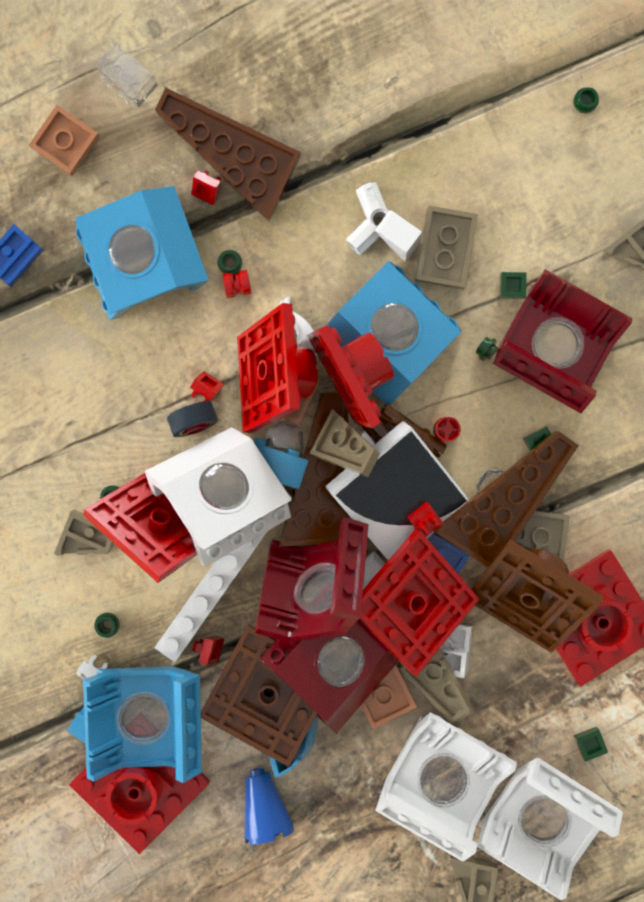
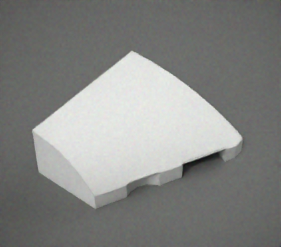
[441,623,473,678]

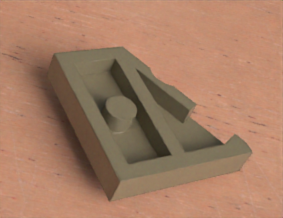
[604,219,644,271]
[54,510,114,556]
[450,855,498,902]

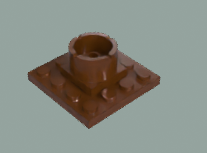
[471,539,604,653]
[201,624,338,767]

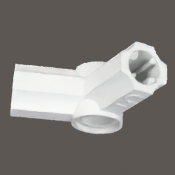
[346,182,389,256]

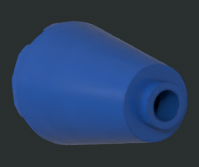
[244,767,295,845]

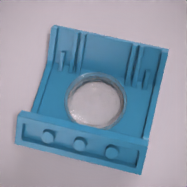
[75,186,209,320]
[327,261,462,405]
[83,666,202,783]

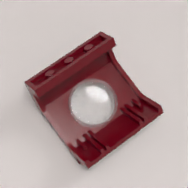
[493,269,633,414]
[255,517,369,644]
[260,582,399,734]

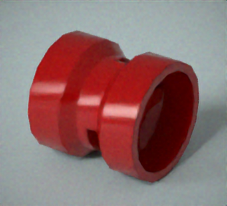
[222,270,252,298]
[433,417,461,442]

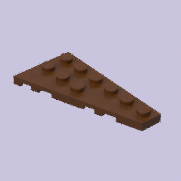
[155,87,301,222]
[279,393,352,547]
[434,431,579,567]

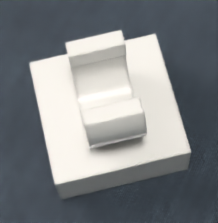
[76,655,108,679]

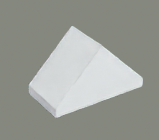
[375,210,422,262]

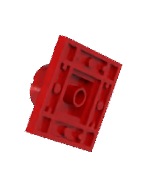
[237,303,318,433]
[307,325,394,428]
[83,473,209,583]
[359,530,480,677]
[555,550,644,687]
[69,712,210,854]

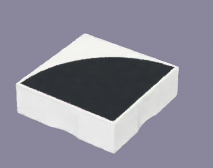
[325,421,469,560]

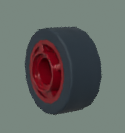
[167,401,218,438]

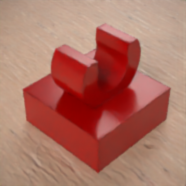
[191,171,221,205]
[190,371,224,402]
[407,502,444,537]
[192,635,225,666]

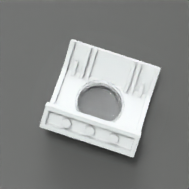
[145,427,291,567]
[375,712,517,862]
[477,757,623,900]

